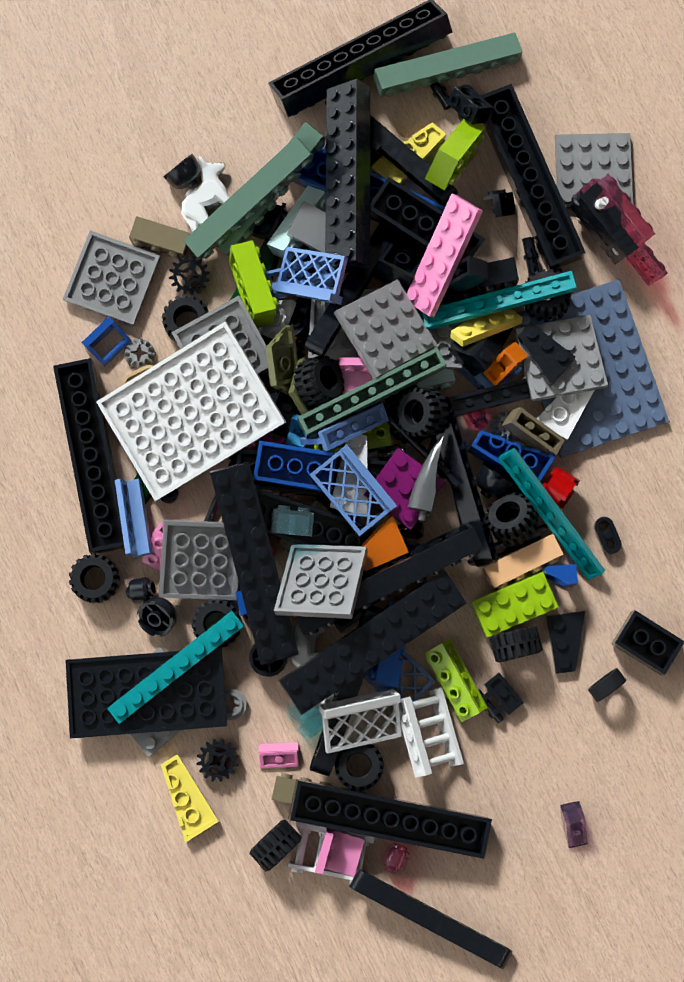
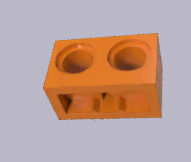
[482,342,528,386]

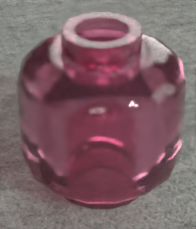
[462,409,491,430]
[381,842,410,874]

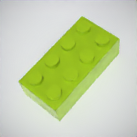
[425,119,485,190]
[229,240,278,328]
[470,572,558,639]

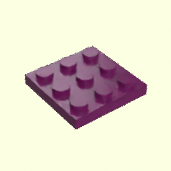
[363,448,445,530]

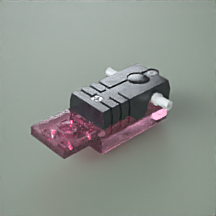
[570,173,668,286]

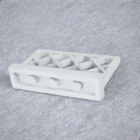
[319,689,402,754]

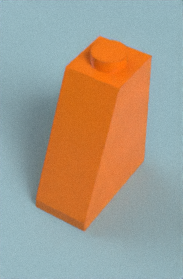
[361,516,409,571]

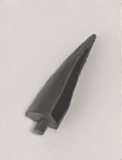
[407,436,443,522]

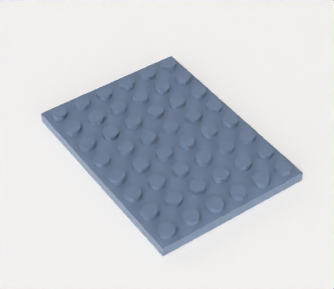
[515,279,670,458]

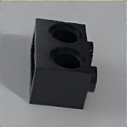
[447,86,493,124]

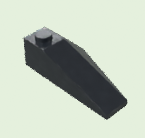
[448,327,514,377]

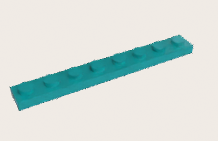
[422,271,577,330]
[498,448,605,580]
[107,611,244,724]

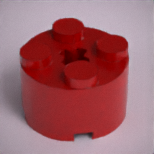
[543,467,580,510]

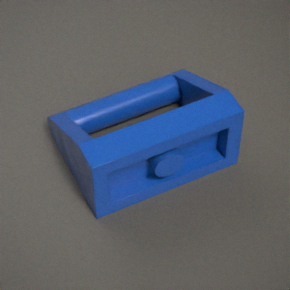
[81,317,132,367]
[541,564,578,587]

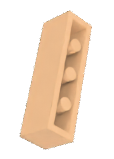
[482,534,564,590]

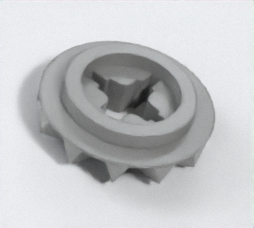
[124,338,155,369]
[492,410,517,441]
[225,689,247,720]

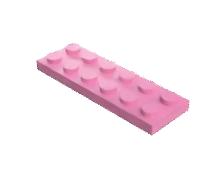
[407,194,483,317]

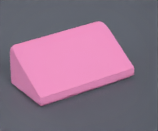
[259,743,299,769]

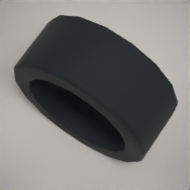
[588,668,626,702]

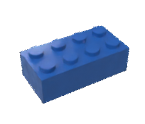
[253,441,338,494]

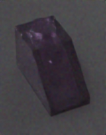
[560,801,588,848]

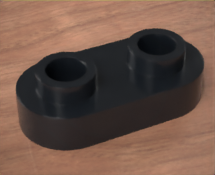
[594,517,622,554]

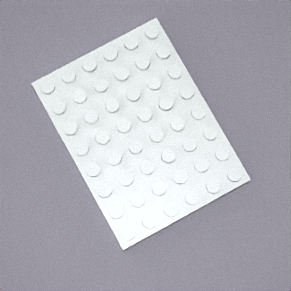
[96,322,286,501]

